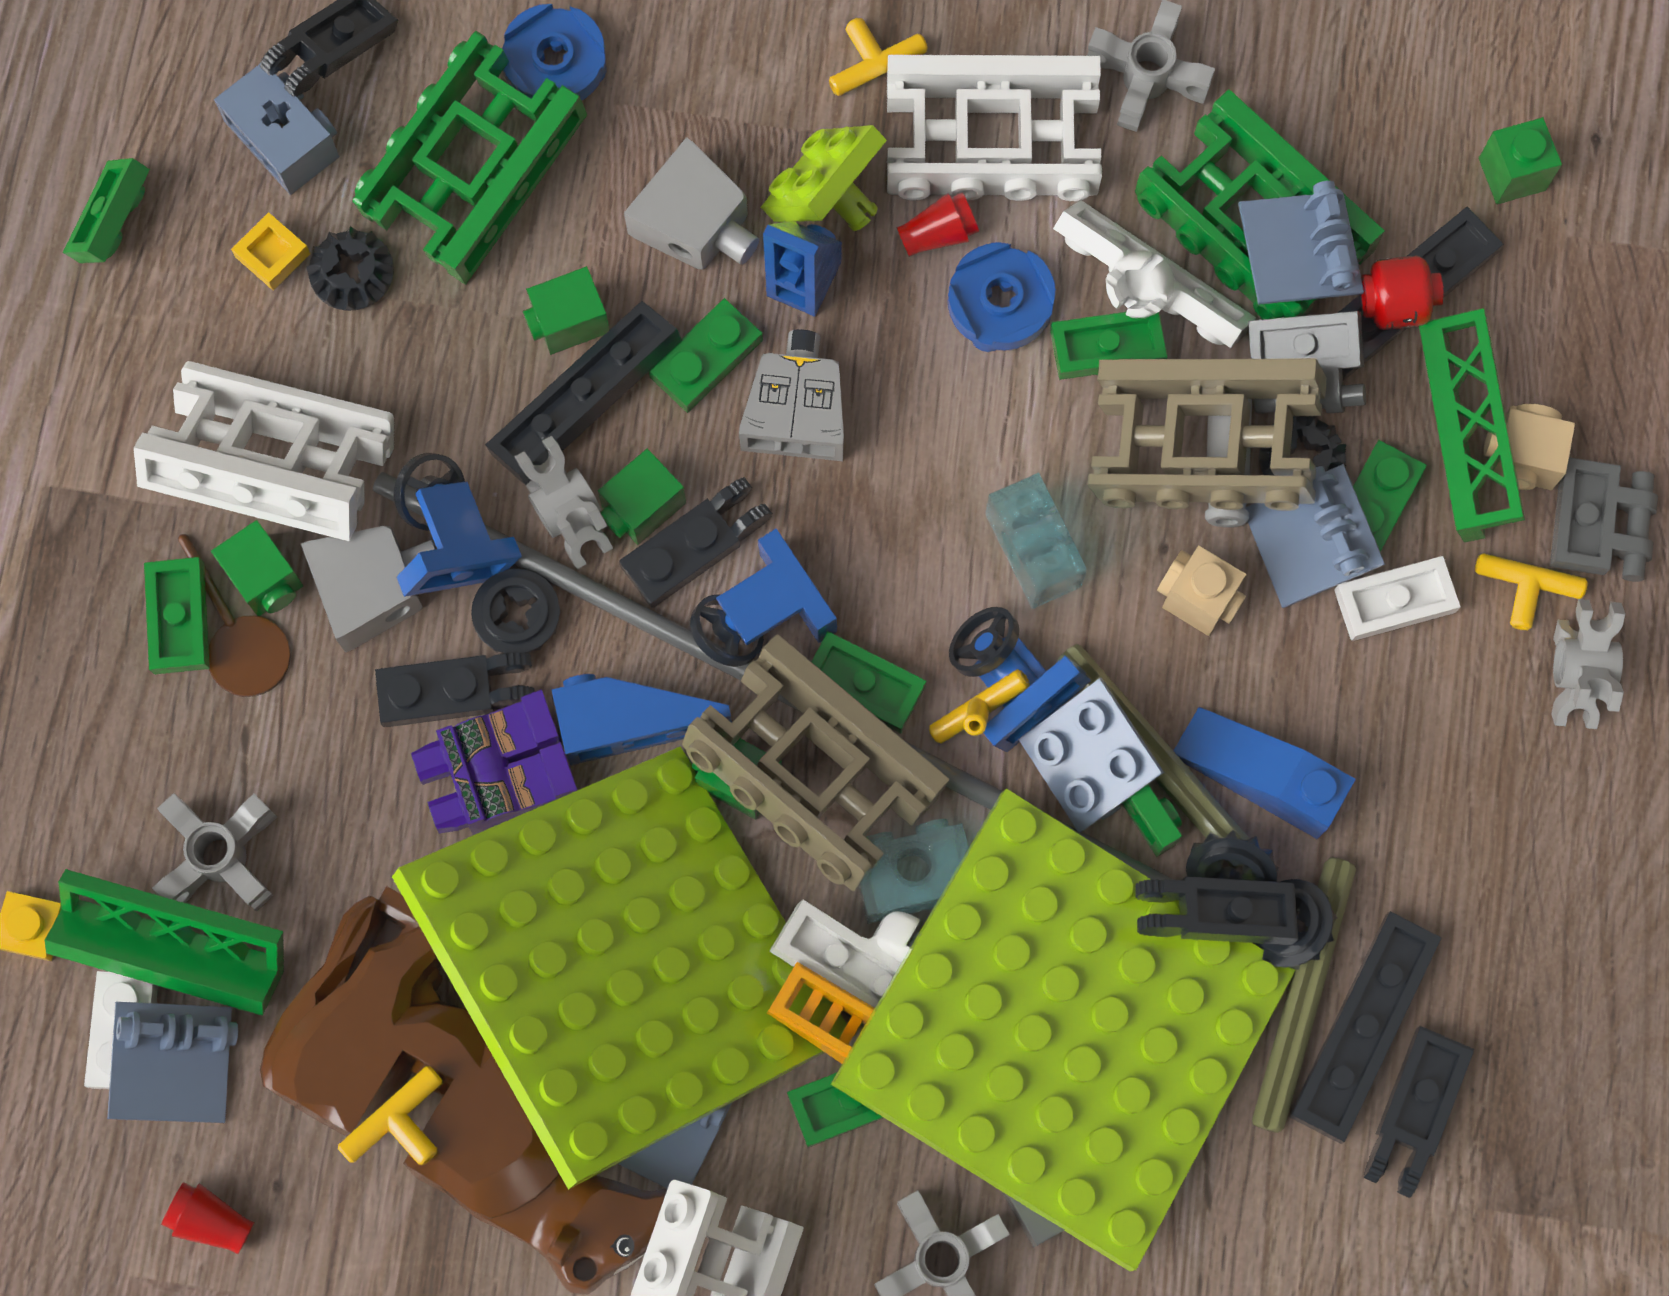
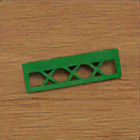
[1419,308,1525,543]
[44,869,284,1016]

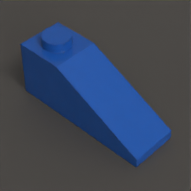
[763,221,842,317]
[552,674,732,765]
[1174,707,1356,839]

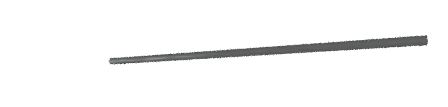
[373,472,1174,880]

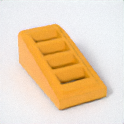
[767,962,875,1064]

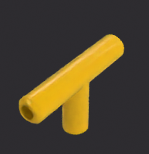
[829,18,928,96]
[1475,553,1588,630]
[929,669,1030,744]
[338,1066,442,1165]

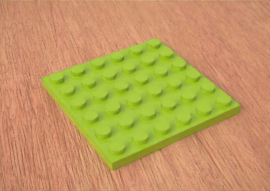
[392,746,847,1190]
[831,788,1295,1271]

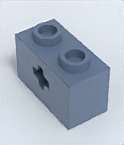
[214,64,340,195]

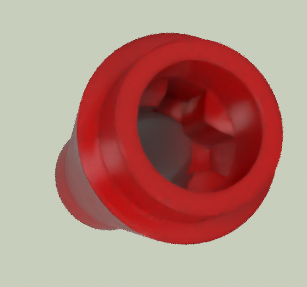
[896,192,980,257]
[161,1182,255,1255]

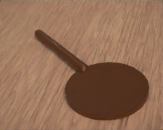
[178,534,291,697]

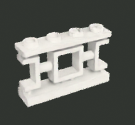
[887,55,1102,201]
[134,361,394,541]
[631,1180,804,1296]

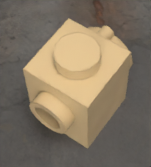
[1484,404,1575,490]
[1157,545,1246,636]

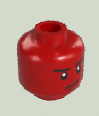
[1361,256,1443,330]

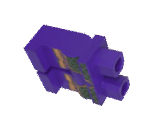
[411,689,577,835]

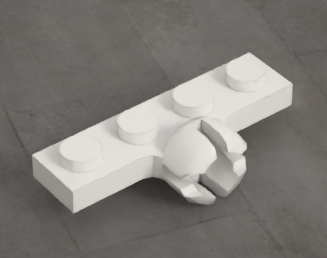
[1053,200,1256,348]
[770,899,920,1008]

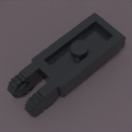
[260,0,398,97]
[619,477,773,608]
[375,652,535,727]
[1135,877,1298,945]
[1363,1026,1474,1198]

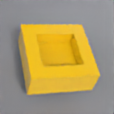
[231,212,311,291]
[0,891,61,961]

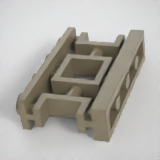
[1087,358,1327,511]
[682,634,950,891]

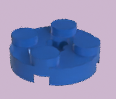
[502,4,607,100]
[947,242,1056,352]

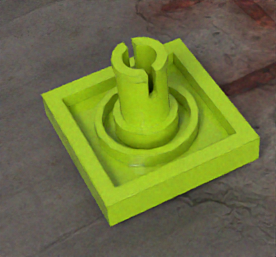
[760,125,887,231]

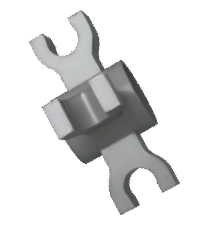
[1087,0,1215,132]
[515,436,613,569]
[1551,599,1625,729]
[152,793,277,911]
[874,1190,1010,1296]

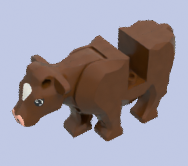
[260,886,668,1295]

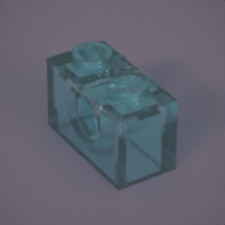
[985,473,1087,609]
[858,819,969,924]

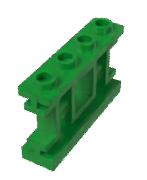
[353,31,587,285]
[1135,89,1385,320]

